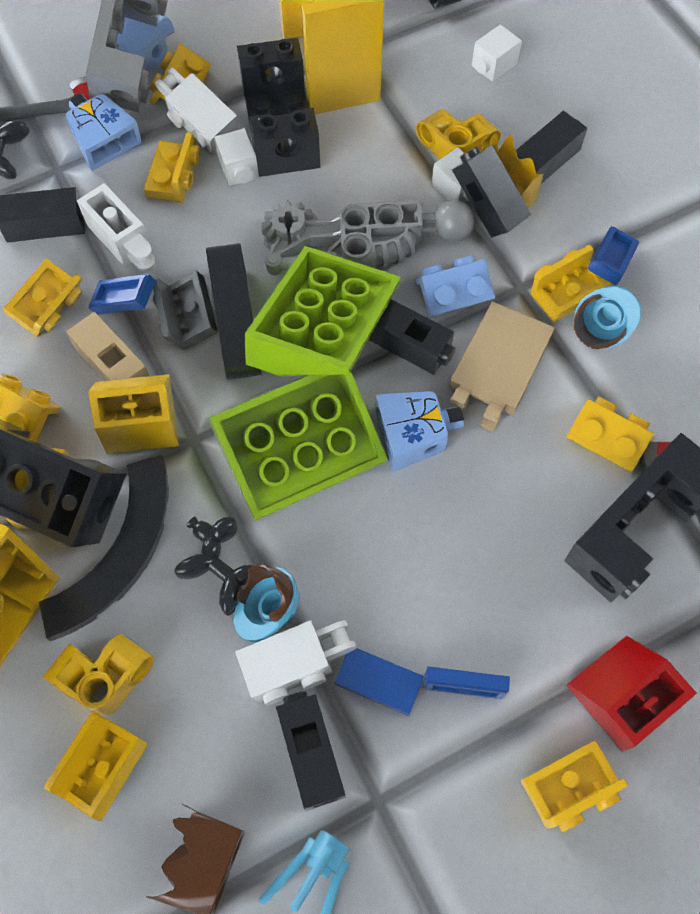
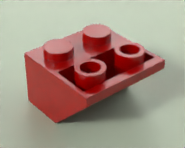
[566,636,697,752]

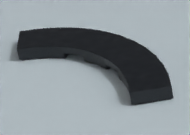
[39,455,169,642]

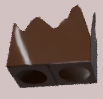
[146,804,245,914]

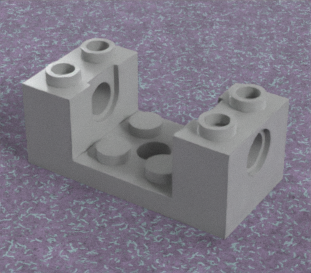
[86,0,168,113]

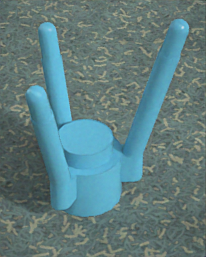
[259,830,350,914]

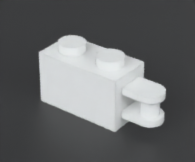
[155,67,239,155]
[77,183,156,272]
[235,620,357,706]

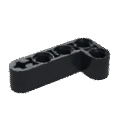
[206,243,262,380]

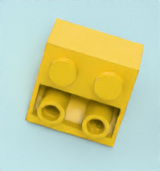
[88,374,180,454]

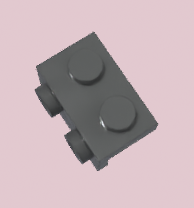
[153,271,218,350]

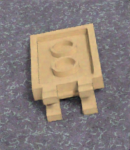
[449,301,555,432]

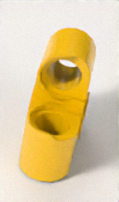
[416,109,501,159]
[42,633,154,716]

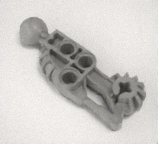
[261,200,475,276]

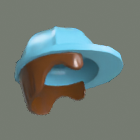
[574,285,641,349]
[233,564,300,643]

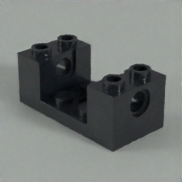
[237,38,320,177]
[0,419,127,547]
[564,433,700,603]

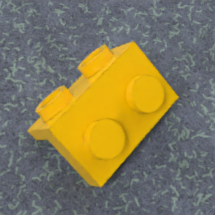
[149,43,211,105]
[530,245,611,323]
[3,258,82,337]
[0,373,61,442]
[566,396,654,472]
[44,711,148,822]
[520,740,629,832]

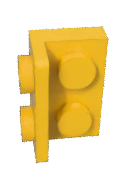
[144,132,200,203]

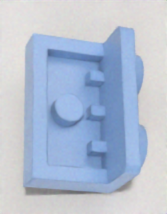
[414,255,495,317]

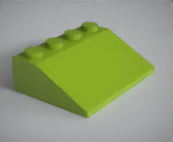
[245,246,401,376]
[208,371,388,521]

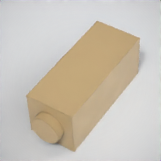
[66,312,150,381]

